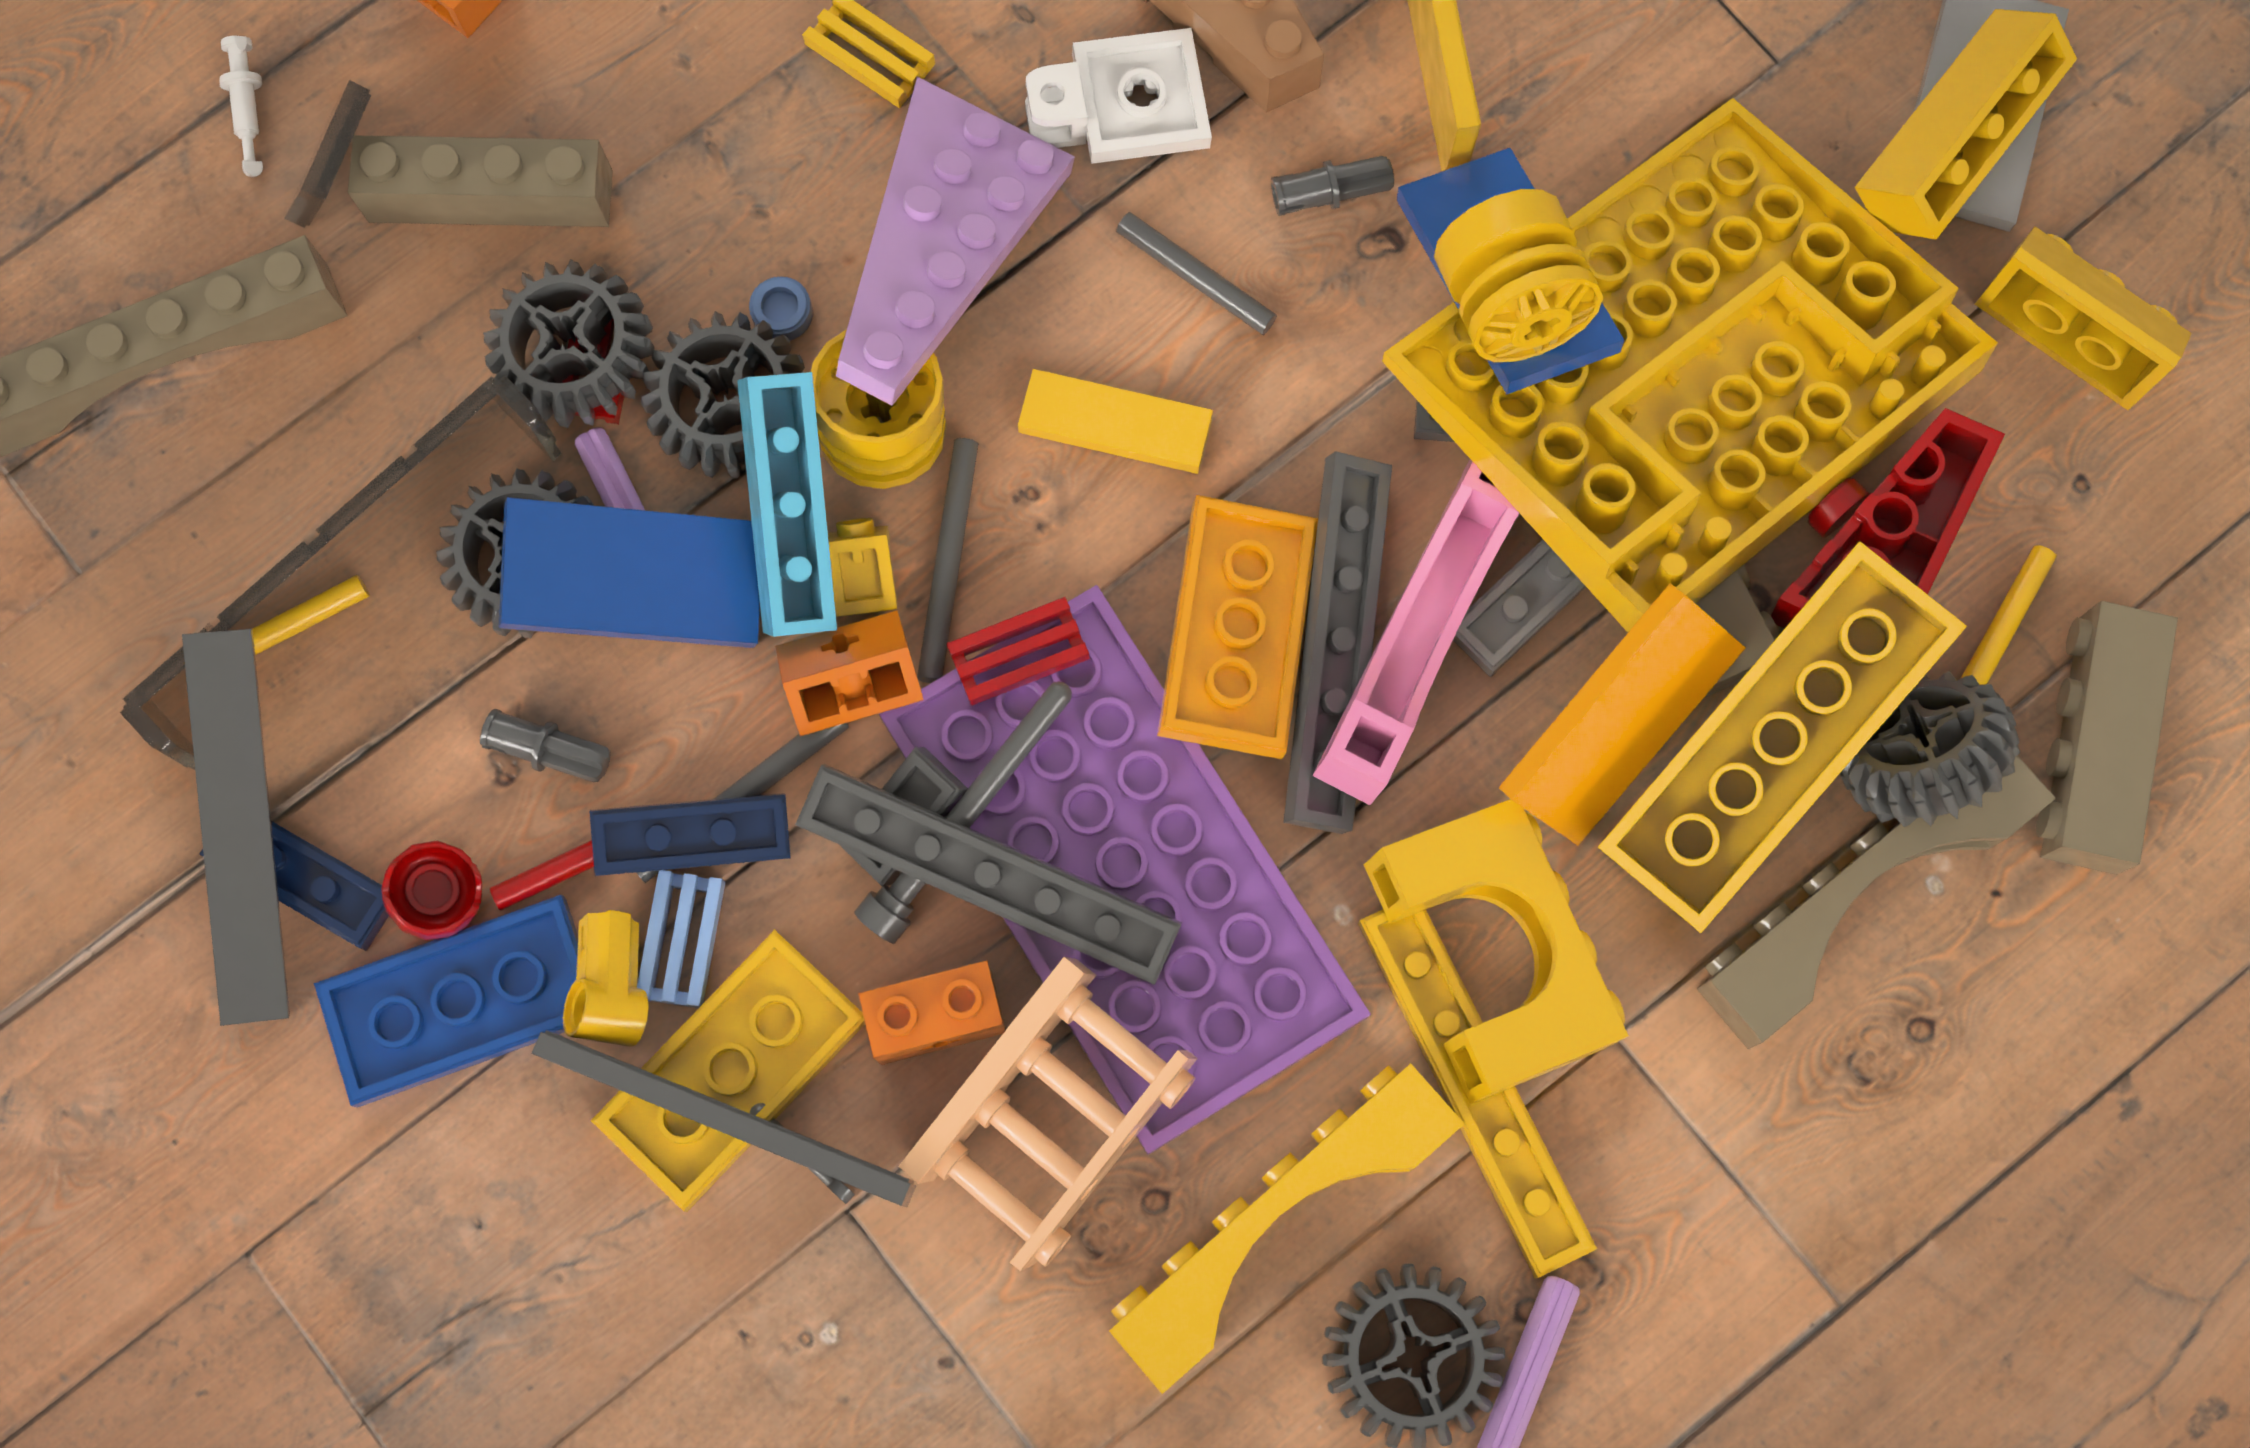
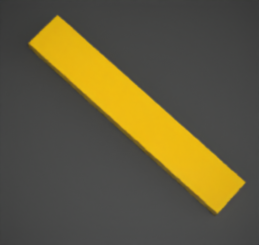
[1358,909,1597,1278]

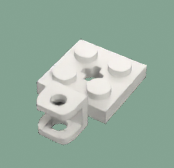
[1025,28,1212,164]

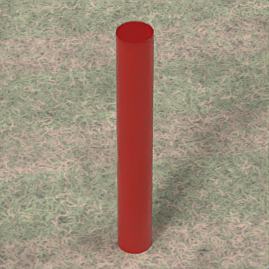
[489,840,594,911]

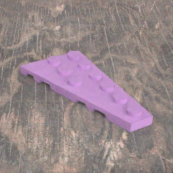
[836,77,1075,406]

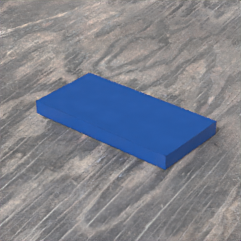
[1397,148,1624,395]
[498,497,760,648]
[314,895,578,1108]

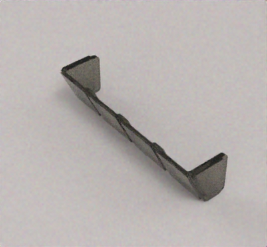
[120,376,562,770]

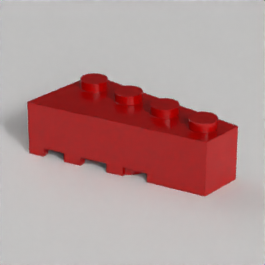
[1771,408,2005,629]

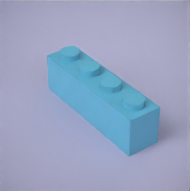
[737,372,837,637]

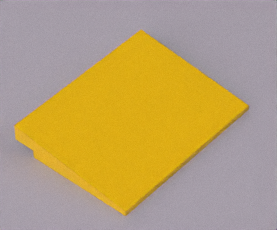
[1382,98,1998,632]

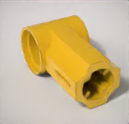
[563,910,649,1047]

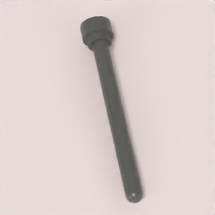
[854,681,1072,944]

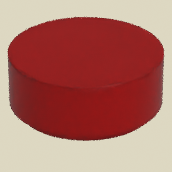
[1808,478,1870,538]

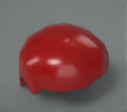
[382,840,482,940]

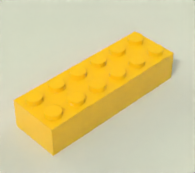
[1598,541,1967,933]

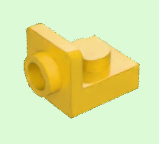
[828,518,897,617]

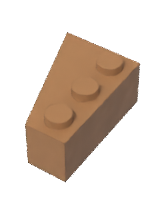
[1143,0,1324,113]

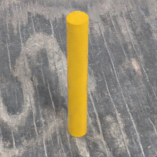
[1960,545,2057,685]
[252,574,370,655]

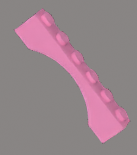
[1312,459,1519,805]

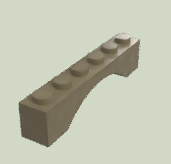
[0,235,348,457]
[1697,755,2056,1049]

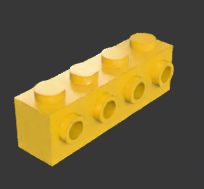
[1855,9,2077,239]

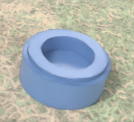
[749,277,813,341]

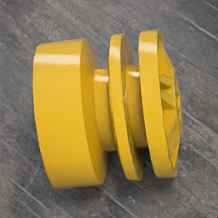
[1434,189,1603,362]
[811,329,946,489]

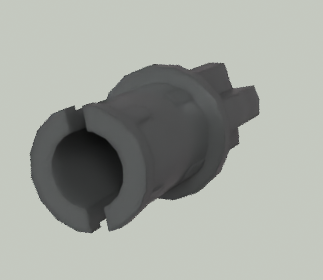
[1271,156,1394,216]
[480,709,611,783]

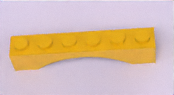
[1109,1063,1464,1394]

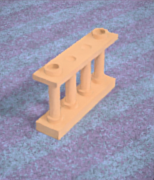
[898,957,1198,1271]

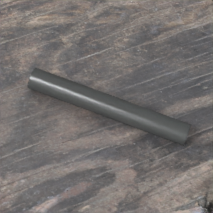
[1116,212,1277,335]

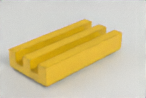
[802,0,935,109]

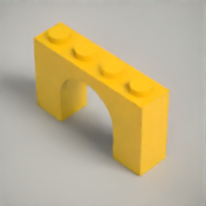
[1363,799,1629,1104]

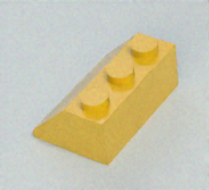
[1974,226,2192,410]

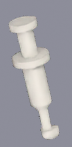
[219,35,263,177]

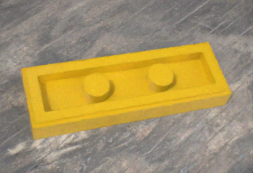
[1018,369,1213,474]

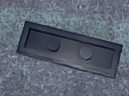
[589,793,791,876]
[199,821,389,951]

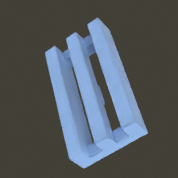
[637,870,726,1008]

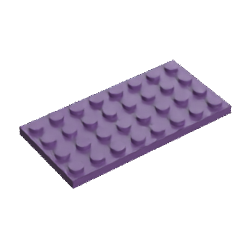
[879,585,1371,1155]

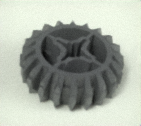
[483,259,654,429]
[641,311,805,479]
[436,468,594,638]
[1840,671,2020,827]
[1322,1264,1505,1448]

